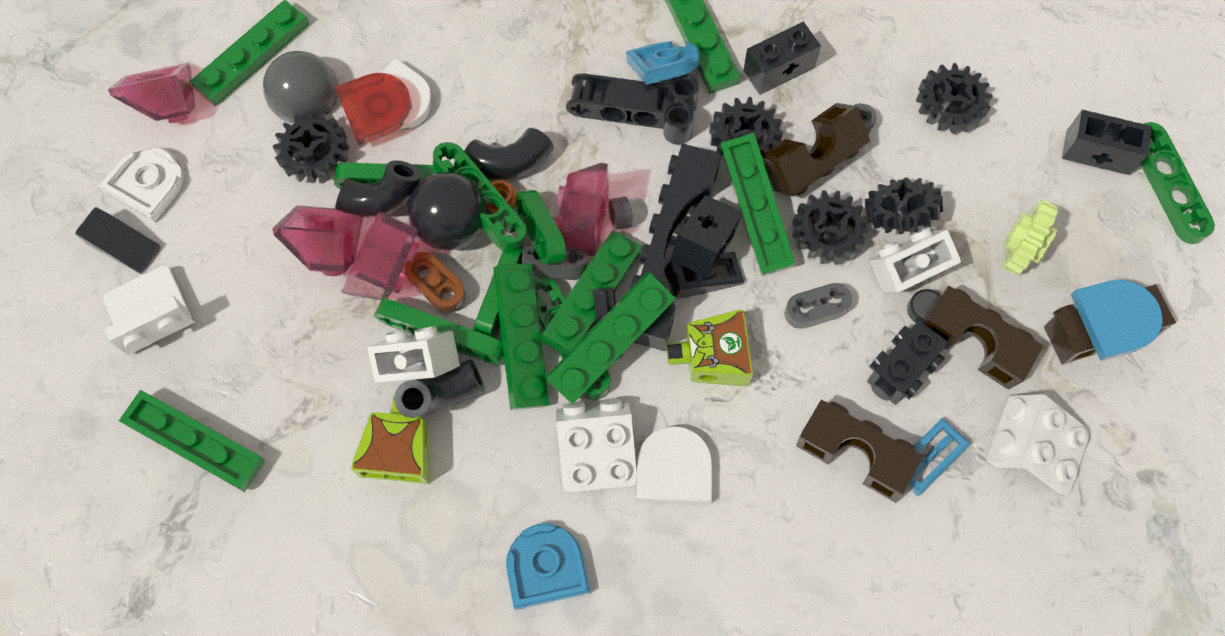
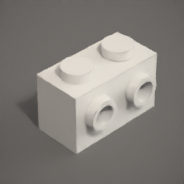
[869,227,961,293]
[367,326,460,383]

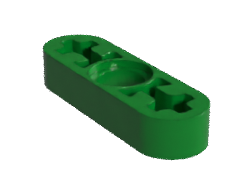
[515,190,566,265]
[474,247,523,338]

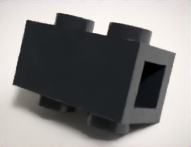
[866,320,948,405]

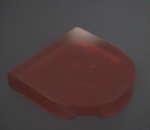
[334,73,412,146]

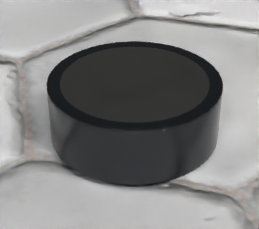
[907,289,939,323]

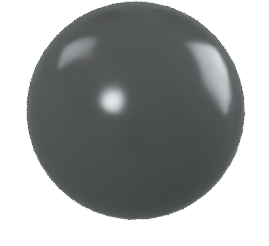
[263,51,339,124]

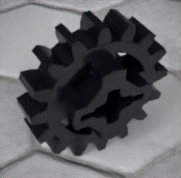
[916,63,993,134]
[709,97,783,156]
[273,112,350,183]
[865,177,943,234]
[792,190,869,265]

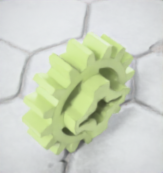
[1002,199,1059,275]

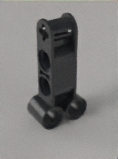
[566,73,699,145]

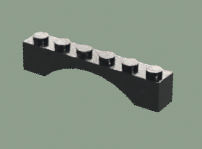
[630,143,722,351]

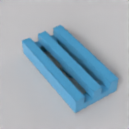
[908,418,971,496]

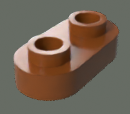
[405,252,466,312]

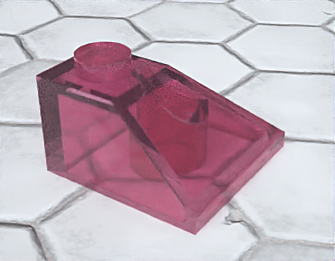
[108,62,196,123]
[272,205,363,276]

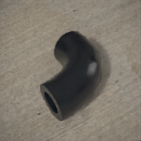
[464,128,554,180]
[335,160,421,218]
[394,359,485,418]

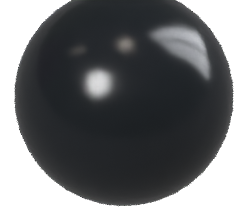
[408,171,487,251]

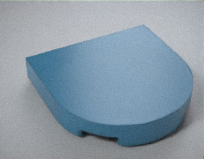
[626,41,700,85]
[1070,280,1162,361]
[506,523,591,610]

